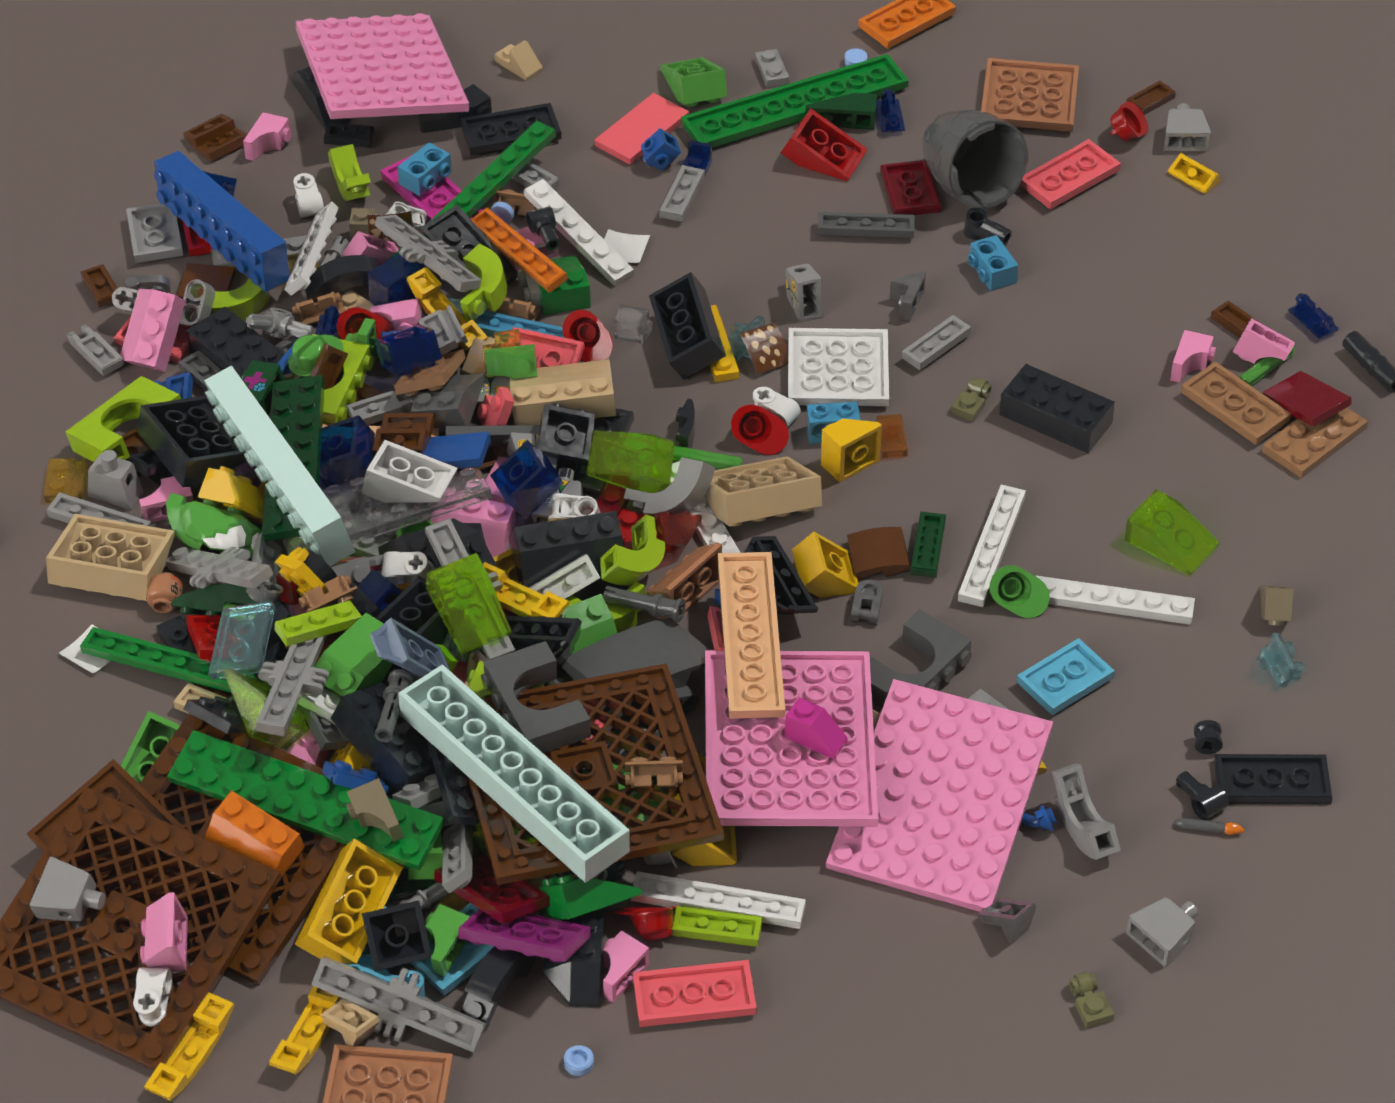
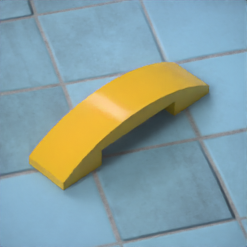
[407,267,487,350]
[476,562,569,618]
[269,986,343,1074]
[144,992,234,1101]

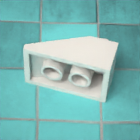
[361,440,457,503]

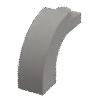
[624,457,715,519]
[1052,763,1121,860]

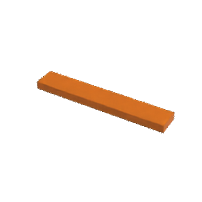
[471,208,568,293]

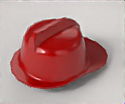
[1110,101,1148,141]
[336,307,394,341]
[562,310,613,362]
[731,404,789,455]
[613,905,678,940]

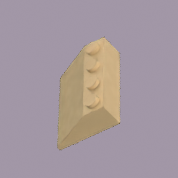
[510,359,616,425]
[704,456,822,526]
[46,514,175,601]

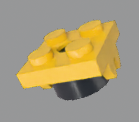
[275,547,337,597]

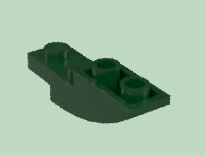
[172,583,284,615]

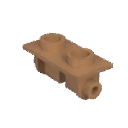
[493,189,537,217]
[292,291,345,325]
[488,297,540,321]
[299,575,357,613]
[625,757,683,788]

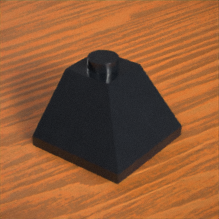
[362,900,432,971]

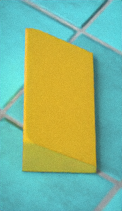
[1167,153,1221,194]

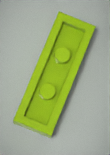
[275,600,362,647]
[672,906,762,947]

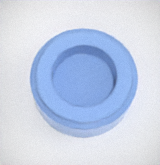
[844,49,867,66]
[490,202,514,225]
[564,1045,594,1076]

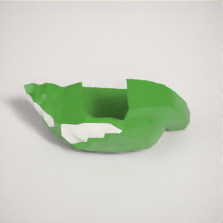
[166,493,262,560]

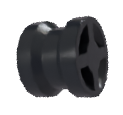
[1194,720,1223,754]

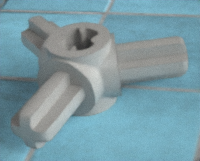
[246,308,313,338]

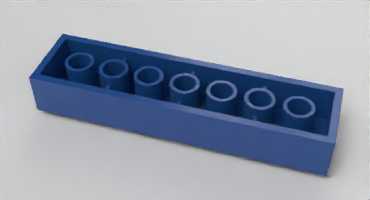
[154,151,290,292]

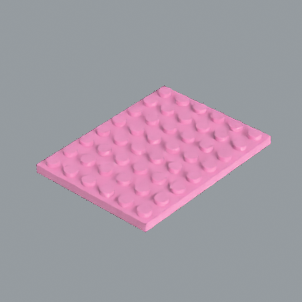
[296,13,469,119]
[705,650,878,827]
[826,679,1053,912]

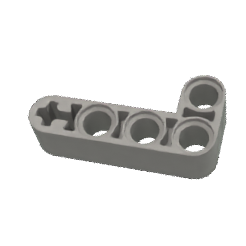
[112,279,215,327]

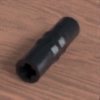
[1342,331,1395,393]

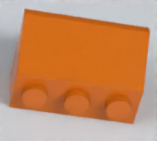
[204,790,305,876]

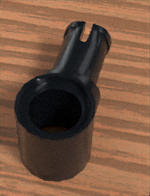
[526,206,560,250]
[1176,771,1229,820]

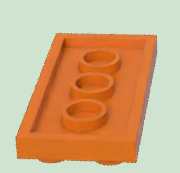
[858,0,956,49]

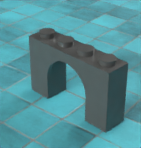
[870,609,972,708]
[481,641,591,754]

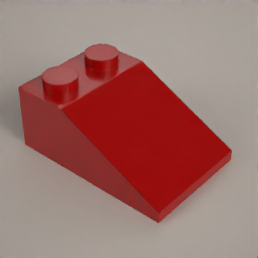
[780,109,868,181]

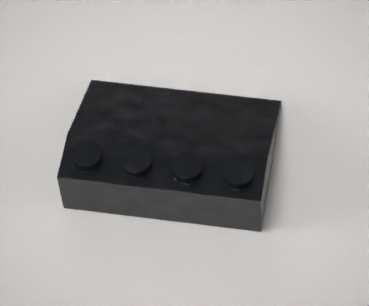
[137,396,247,488]
[508,511,628,601]

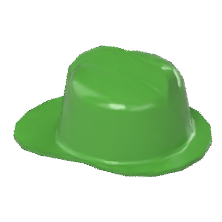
[288,335,344,377]
[990,565,1050,618]

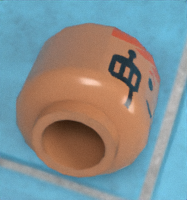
[146,572,183,613]

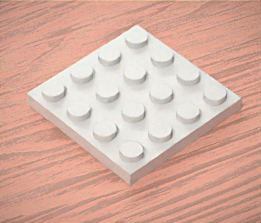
[788,328,889,406]

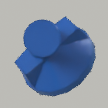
[1021,805,1057,831]

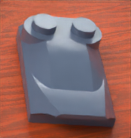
[370,618,450,680]

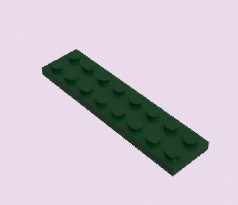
[262,375,325,542]

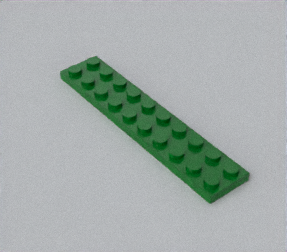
[681,54,909,151]
[167,730,445,871]

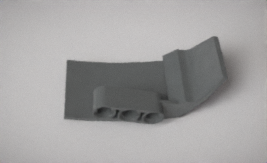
[548,618,709,723]

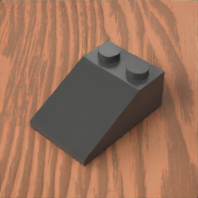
[411,374,486,432]

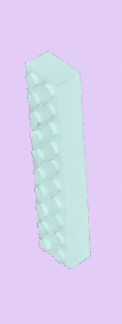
[204,366,355,566]
[398,664,630,883]

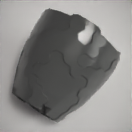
[922,110,1029,209]

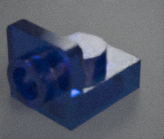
[683,140,712,180]

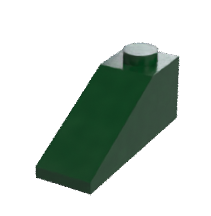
[805,93,877,130]

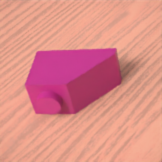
[785,697,848,759]

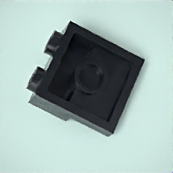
[536,404,595,464]

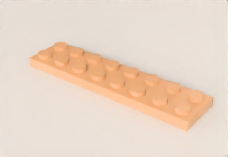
[718,552,785,719]

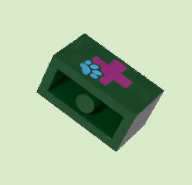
[242,360,285,415]

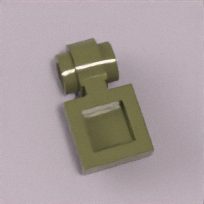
[951,377,992,422]
[1069,972,1114,1029]

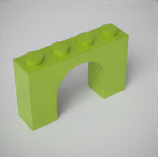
[312,334,373,425]
[65,376,181,462]

